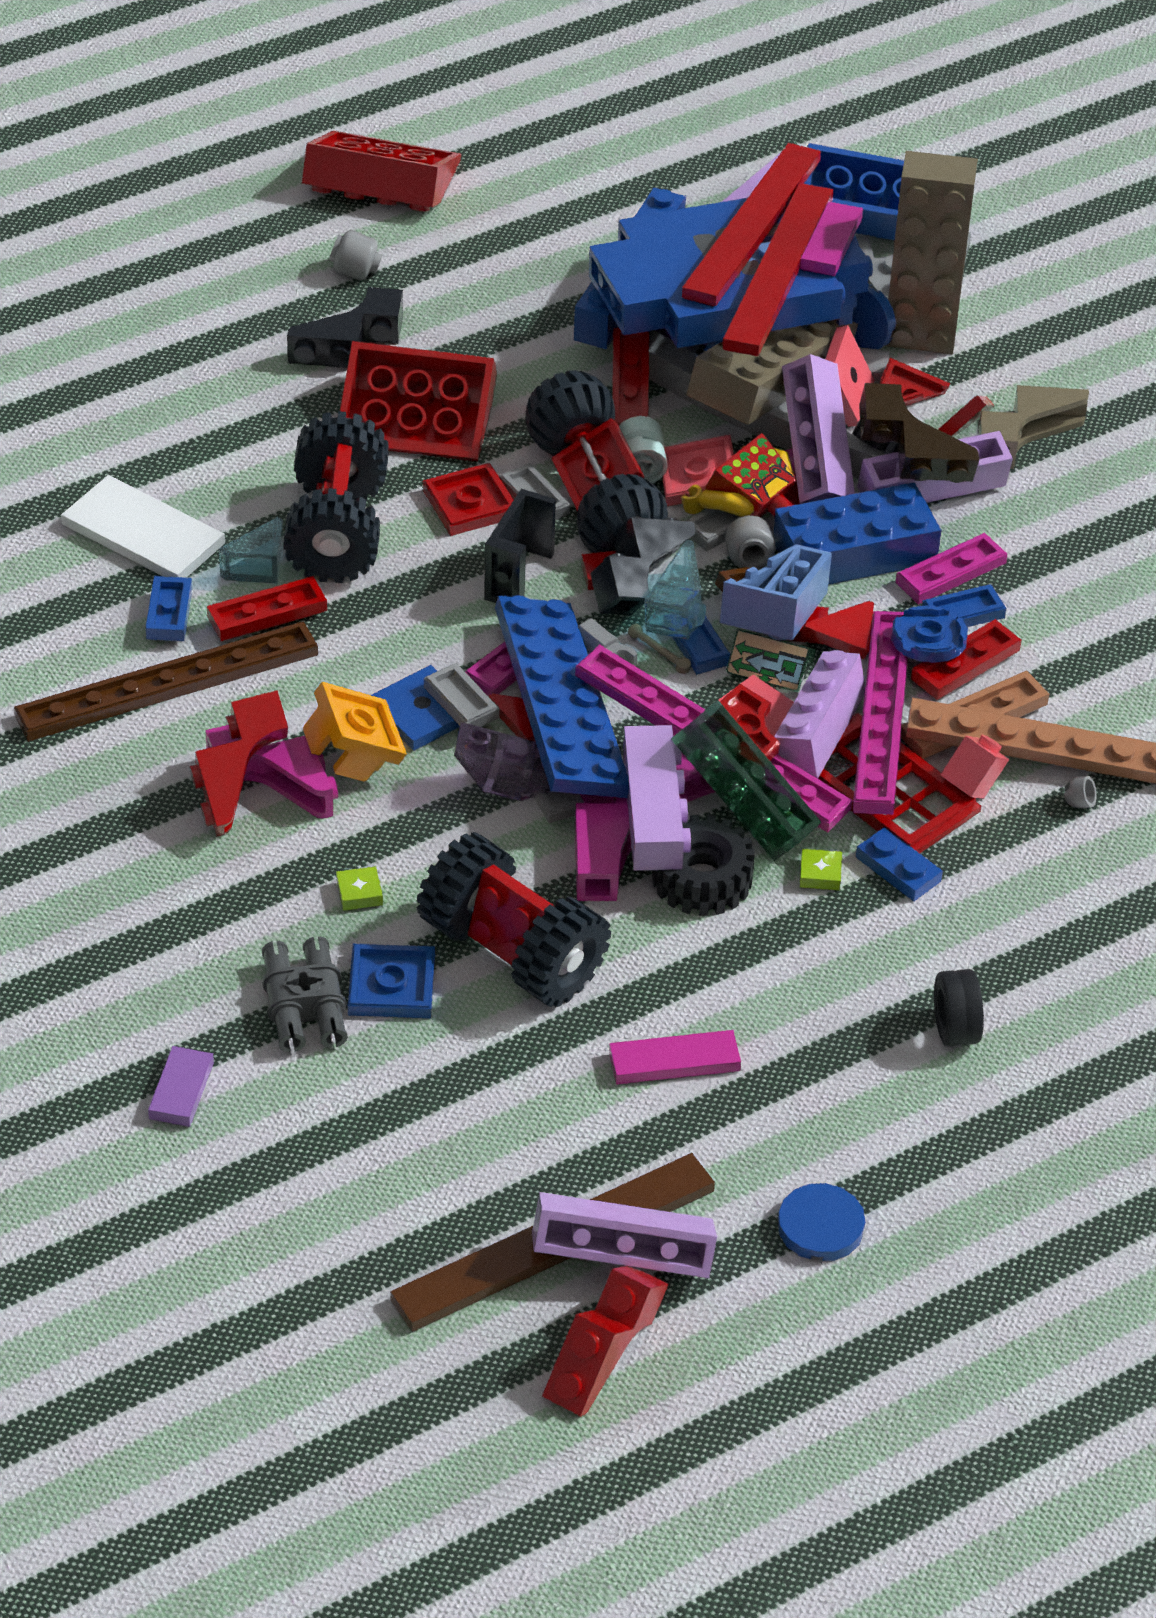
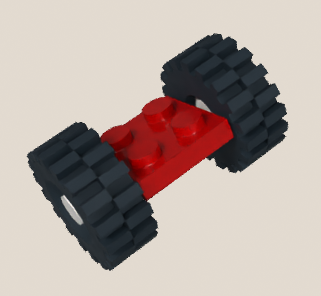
[283,411,389,583]
[416,832,611,1007]

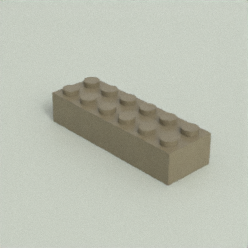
[886,151,978,354]
[686,320,858,425]

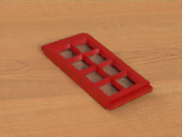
[818,713,982,853]

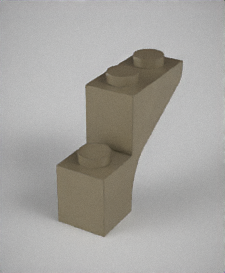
[978,385,1089,469]

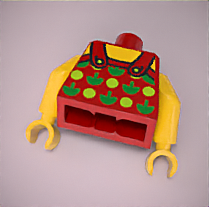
[681,433,796,518]

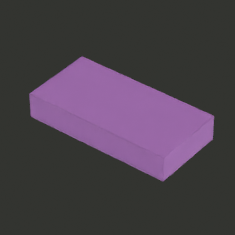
[148,1046,214,1127]

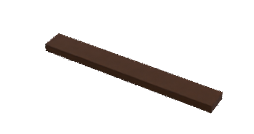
[14,621,318,742]
[390,1153,715,1332]

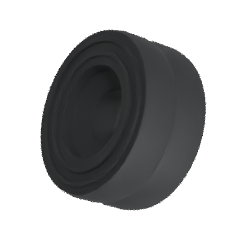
[934,969,984,1046]

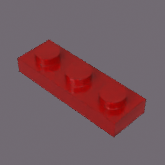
[612,328,650,426]
[207,576,327,641]
[911,619,1022,700]

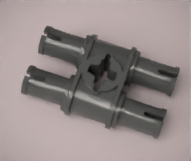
[261,936,348,1052]

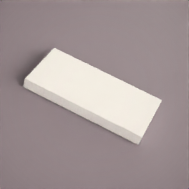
[61,475,225,578]

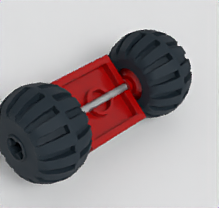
[525,370,668,553]

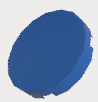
[852,283,896,350]
[891,606,968,663]
[778,1183,865,1261]

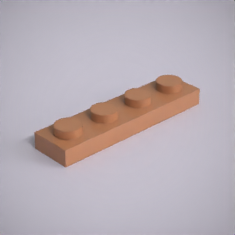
[901,670,1049,759]

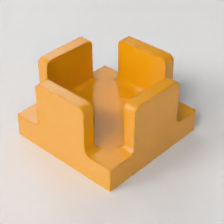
[303,682,407,782]

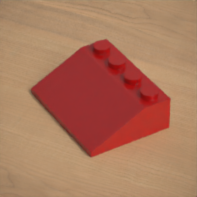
[302,130,461,211]
[340,341,497,462]

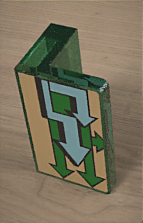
[726,628,816,692]

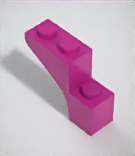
[205,725,338,819]

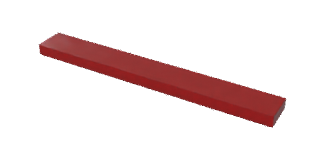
[682,143,821,307]
[723,183,833,356]

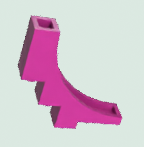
[575,737,752,901]

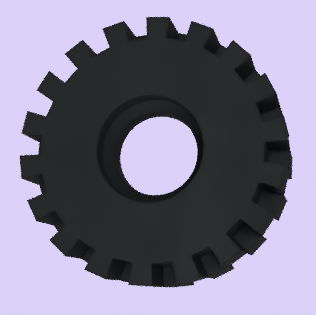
[652,815,755,916]

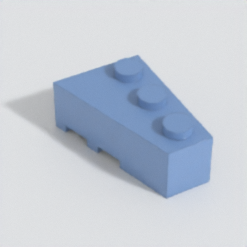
[720,544,832,640]

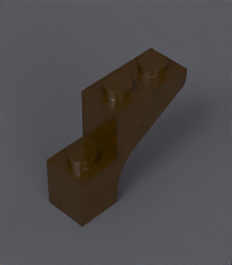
[859,383,979,483]

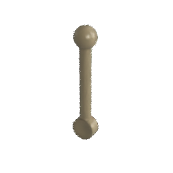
[628,624,691,674]

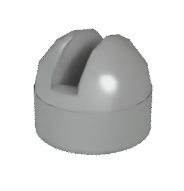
[1064,776,1097,809]

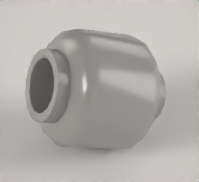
[329,230,383,281]
[725,515,776,569]

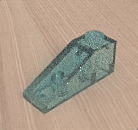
[644,539,706,640]

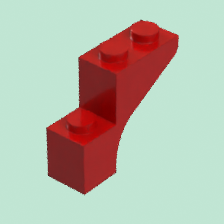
[189,690,288,837]
[542,1266,669,1416]

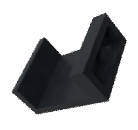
[484,488,556,603]

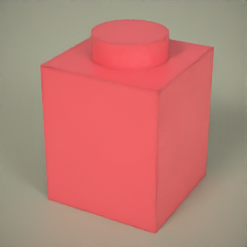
[940,734,1010,799]

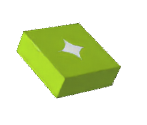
[800,849,842,891]
[336,866,383,911]

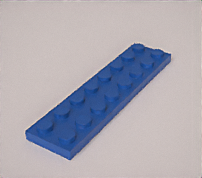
[495,595,629,798]

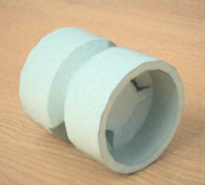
[619,416,668,484]

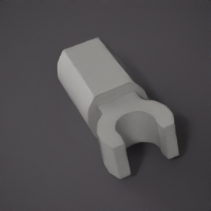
[578,618,637,666]

